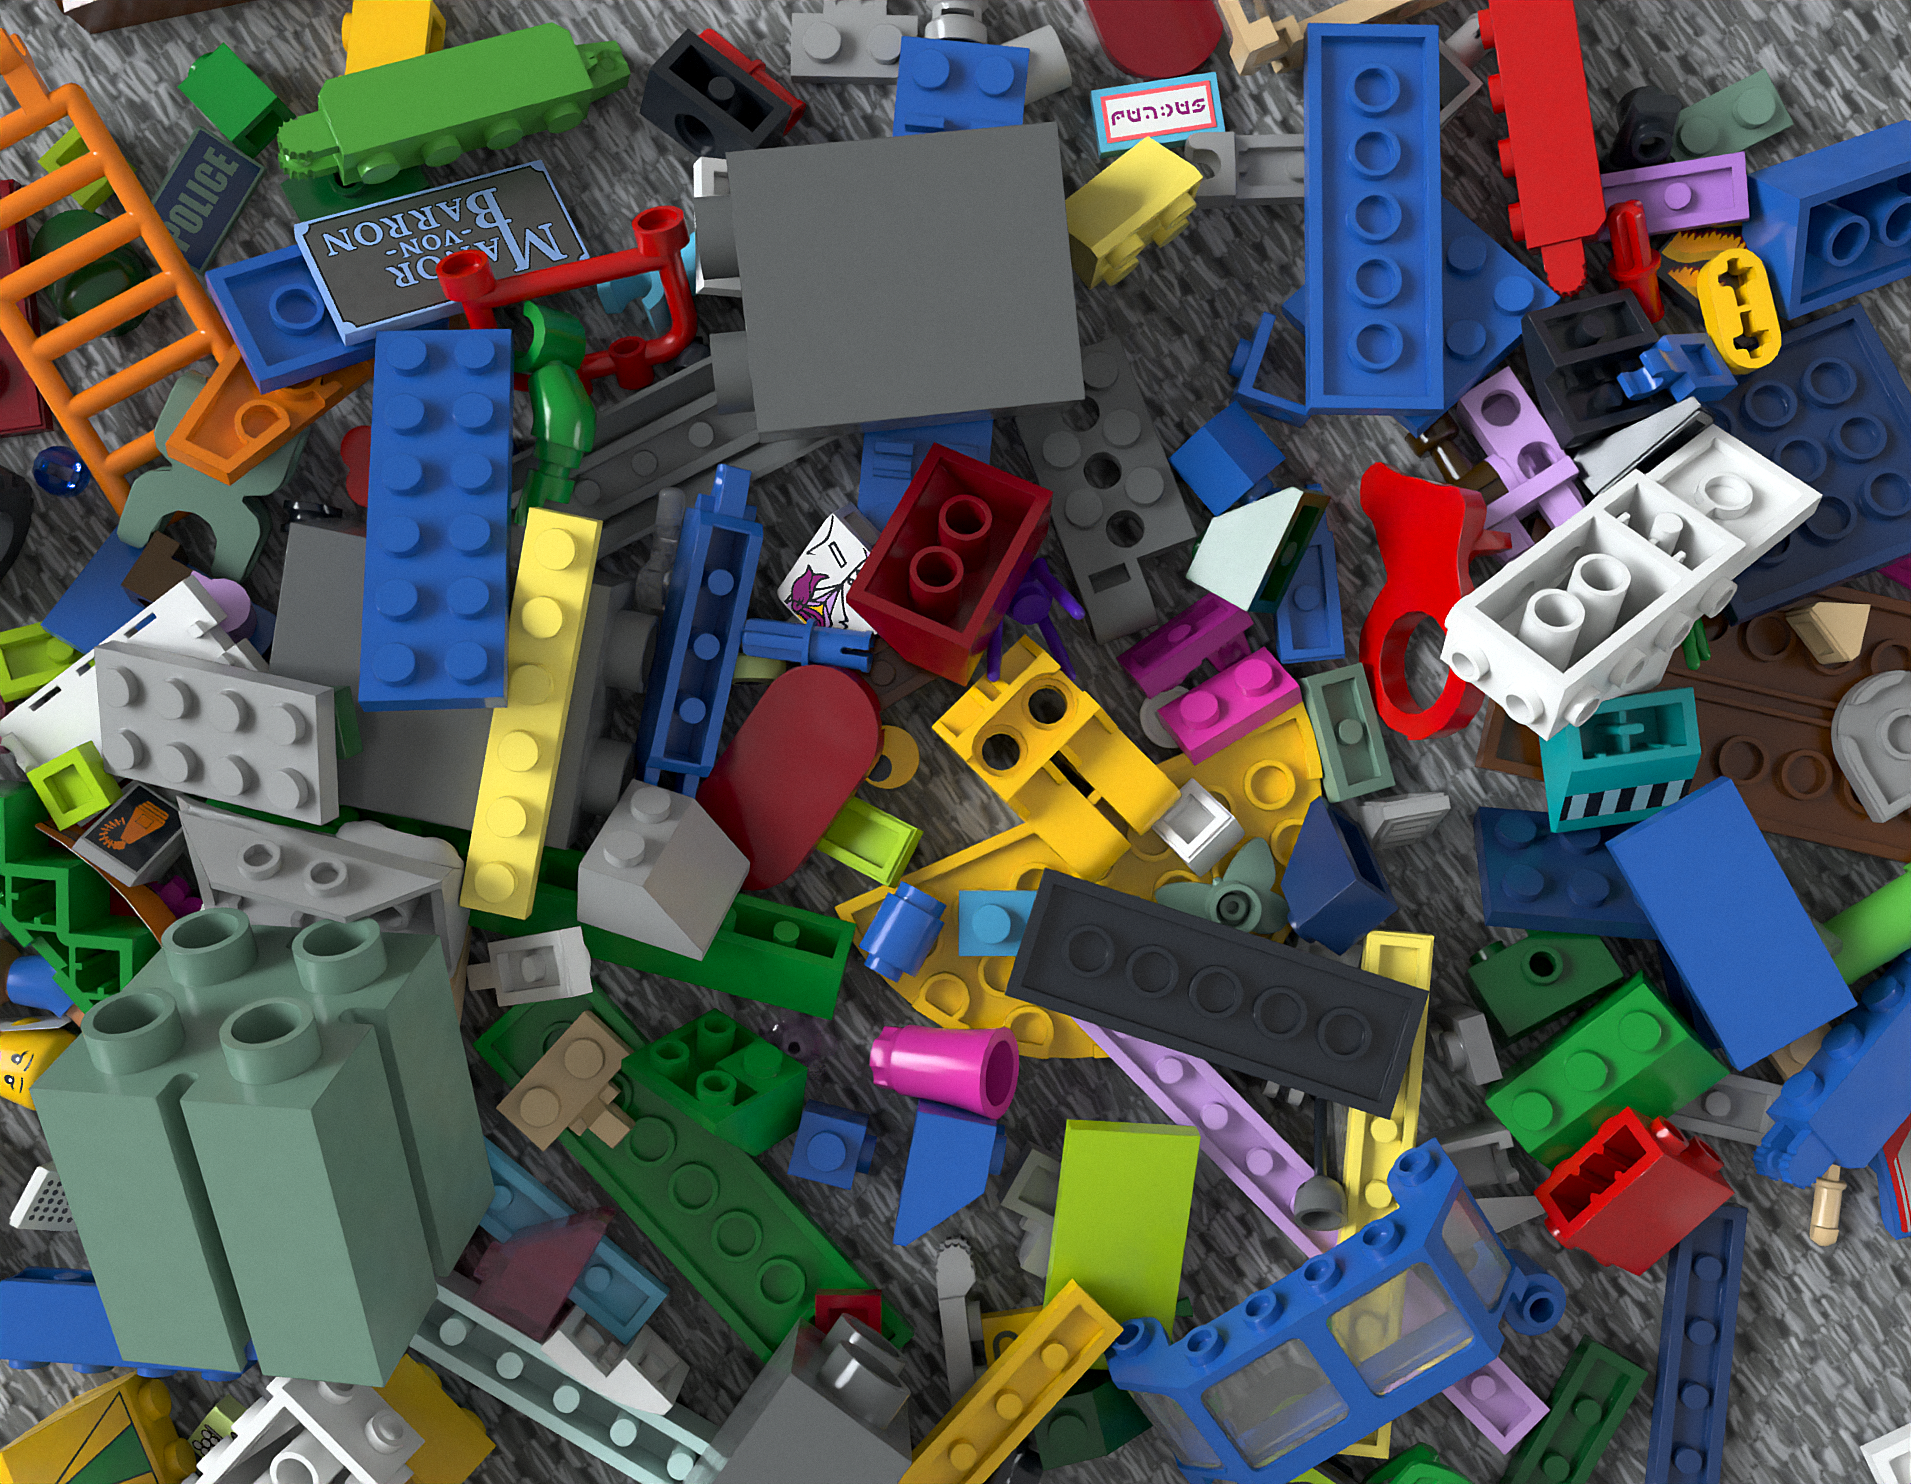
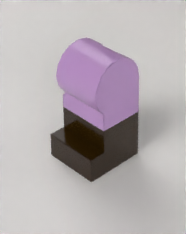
[121,531,257,644]

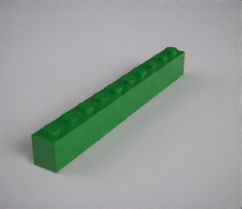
[205,798,857,1020]

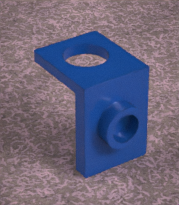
[1227,311,1311,428]

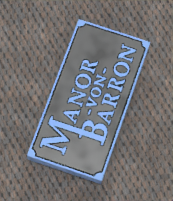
[294,160,590,347]

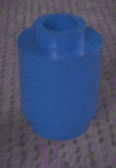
[858,881,947,983]
[1502,1249,1566,1336]

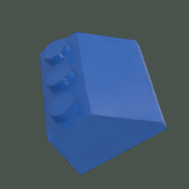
[1742,119,1911,320]

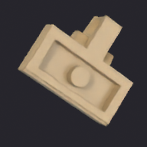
[496,1009,636,1152]

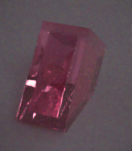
[471,1205,618,1341]

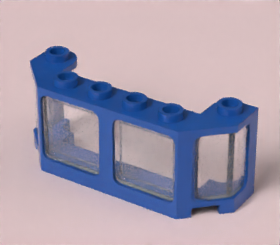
[1104,1137,1529,1484]

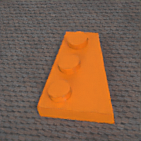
[165,343,375,486]

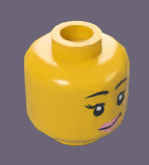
[0,1017,78,1110]

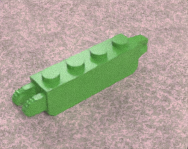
[277,22,631,186]

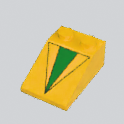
[0,1370,197,1484]

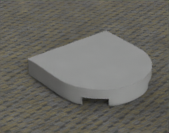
[1831,670,1911,823]

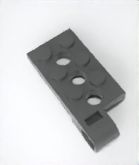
[1012,335,1197,646]

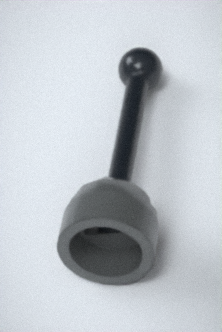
[1294,1094,1348,1231]

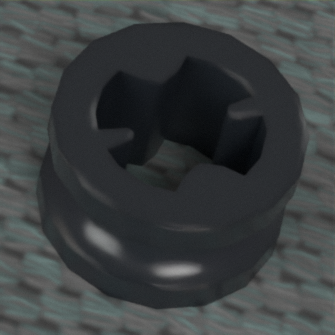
[280,500,343,535]

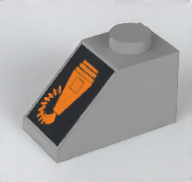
[72,781,199,887]

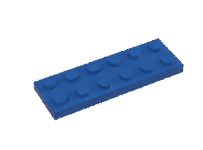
[1303,23,1444,416]
[358,329,515,712]

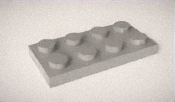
[94,640,339,826]

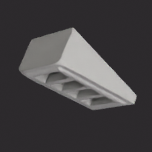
[1356,792,1451,851]

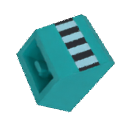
[1539,687,1701,833]

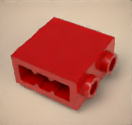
[1533,1106,1735,1276]

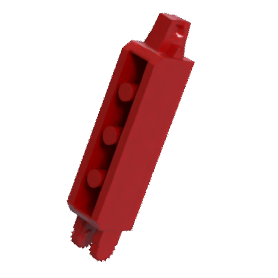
[1478,0,1608,299]

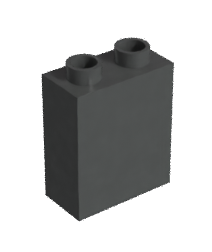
[693,121,1085,443]
[268,518,659,850]
[681,1313,912,1484]

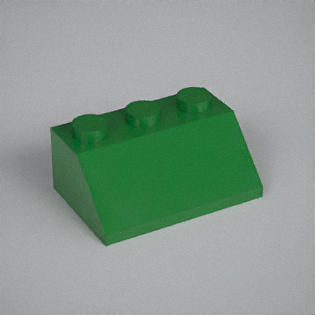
[1485,969,1730,1171]

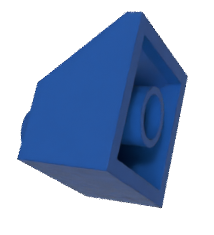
[892,1098,1007,1246]

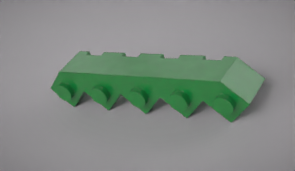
[0,780,162,1014]

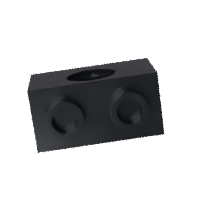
[639,28,792,159]

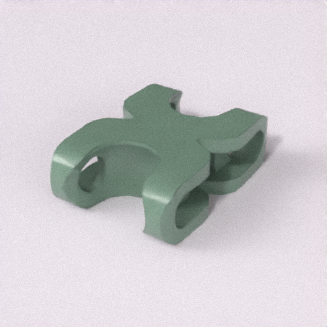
[117,369,310,586]

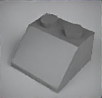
[577,779,750,961]

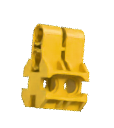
[932,634,1182,883]

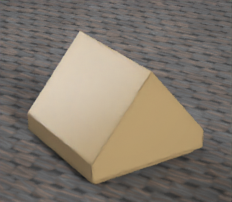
[1784,602,1871,664]

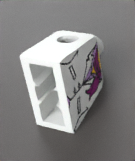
[777,502,881,651]

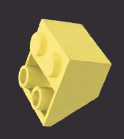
[1065,136,1203,290]

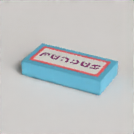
[1090,72,1225,159]

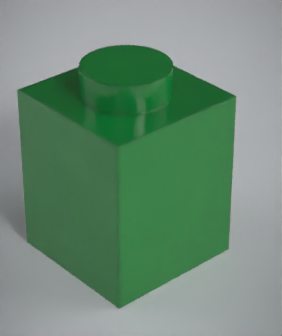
[178,42,297,159]

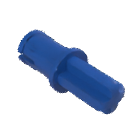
[742,617,875,673]

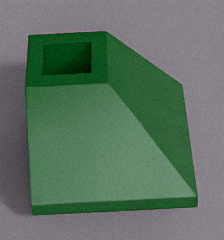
[621,1008,808,1157]

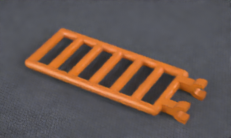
[0,28,235,527]

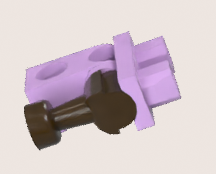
[1405,366,1586,568]

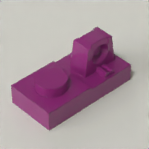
[1116,592,1254,699]

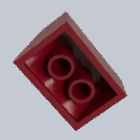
[846,442,1054,687]

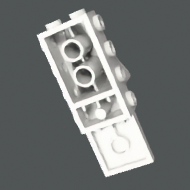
[1440,424,1823,741]
[181,1377,425,1484]

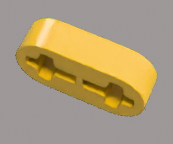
[1697,248,1781,375]

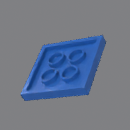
[1282,195,1561,438]

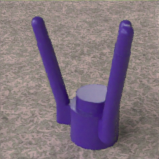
[987,558,1085,682]

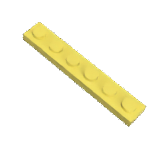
[459,507,603,920]

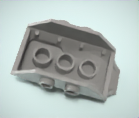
[176,794,471,979]

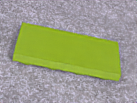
[1043,1119,1201,1370]

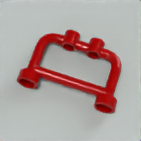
[435,205,698,396]

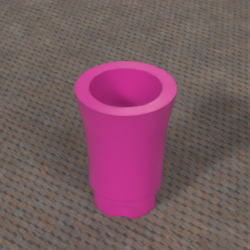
[870,1025,1019,1119]

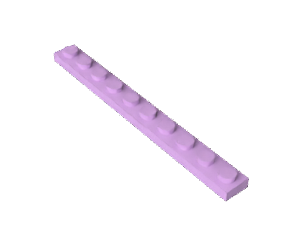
[1070,1016,1550,1455]

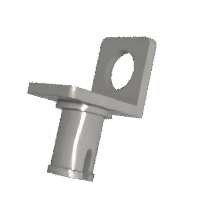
[1422,13,1495,132]

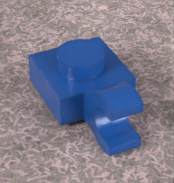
[1616,333,1738,403]

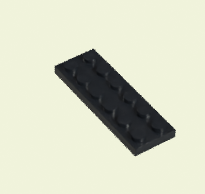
[1004,867,1430,1120]

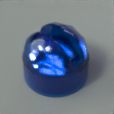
[32,446,91,498]

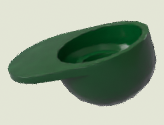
[30,209,152,338]

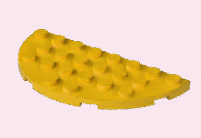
[834,701,1323,1059]

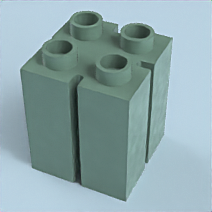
[29,907,496,1388]

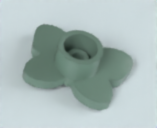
[1154,837,1290,934]

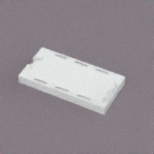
[0,575,269,827]

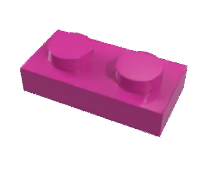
[1157,647,1302,766]

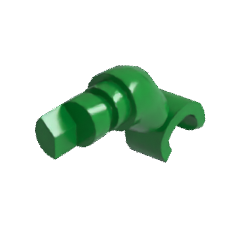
[514,301,597,527]

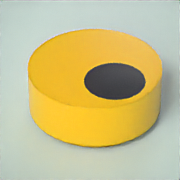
[865,725,920,789]

